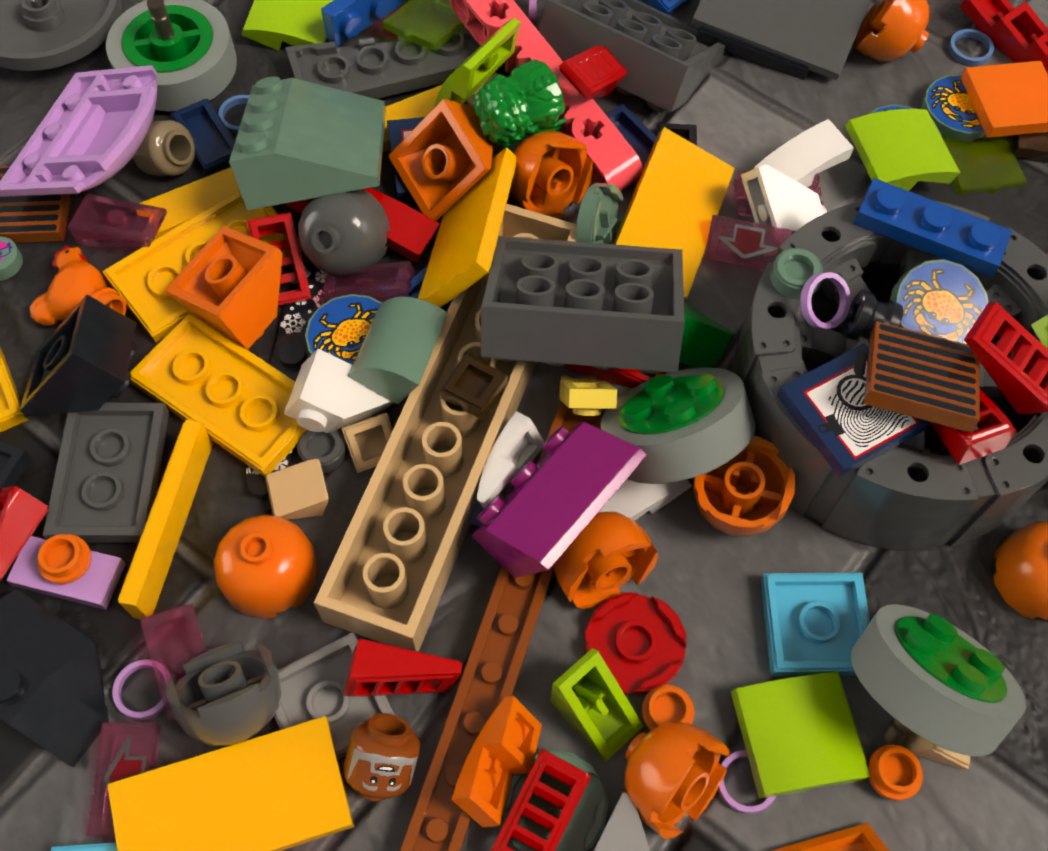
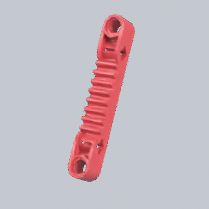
[449,0,643,192]

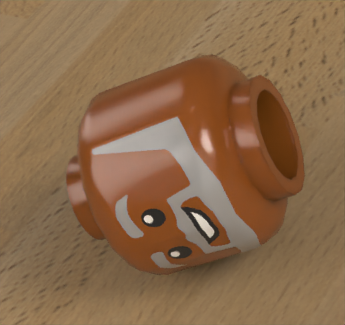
[343,713,420,801]

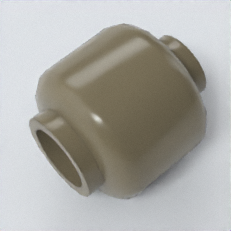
[132,120,195,177]

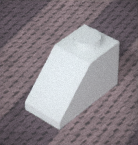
[741,165,827,257]
[284,349,394,433]

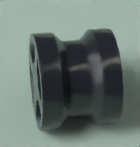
[841,290,903,343]

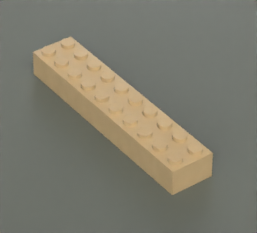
[314,203,577,652]

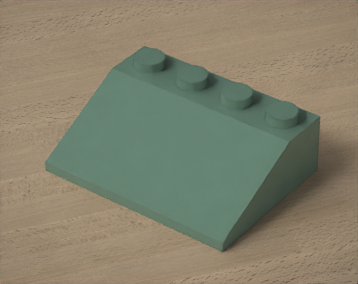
[229,76,386,210]

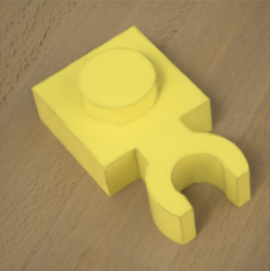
[559,375,617,416]

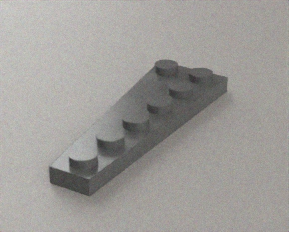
[285,29,506,99]

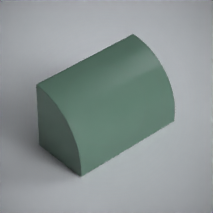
[348,297,448,404]

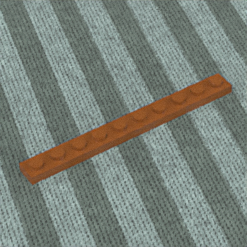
[400,400,604,851]

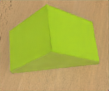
[550,648,644,762]

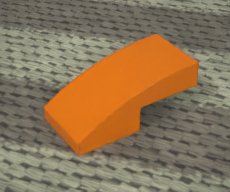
[451,696,542,828]

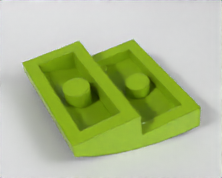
[241,0,334,51]
[435,18,521,107]
[845,109,961,191]
[730,672,871,798]

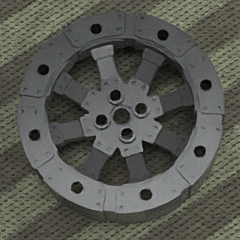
[730,201,1048,551]

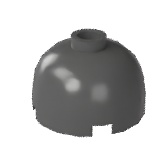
[298,189,390,276]
[166,642,281,746]

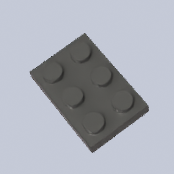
[43,403,169,543]

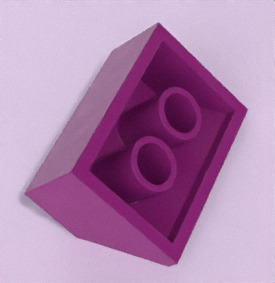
[472,422,647,578]

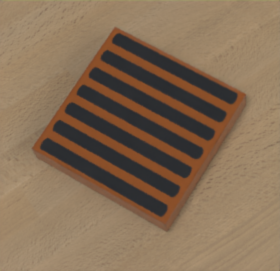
[0,166,71,243]
[863,321,980,433]

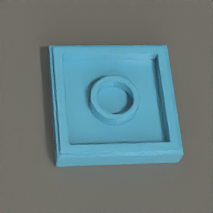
[760,573,870,677]

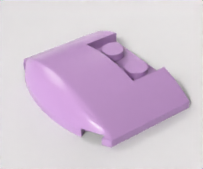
[0,65,157,197]

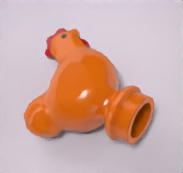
[29,246,127,327]

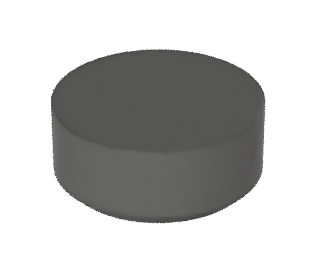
[297,429,347,473]

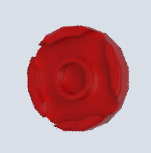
[584,592,686,696]

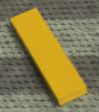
[118,419,213,621]

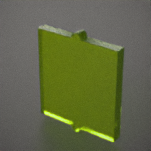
[383,0,465,51]
[941,135,1027,195]

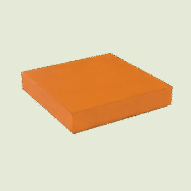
[960,61,1048,138]

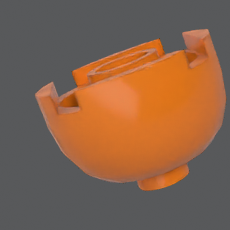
[852,0,930,62]
[510,130,594,219]
[693,436,795,537]
[553,511,659,609]
[213,514,318,619]
[993,521,1048,620]
[624,722,730,840]

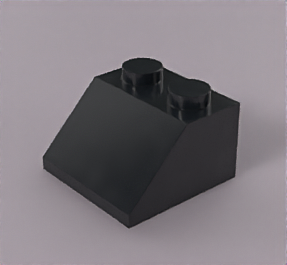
[20,294,137,416]

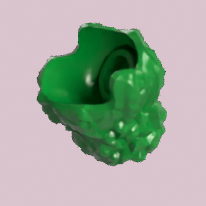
[473,59,566,147]

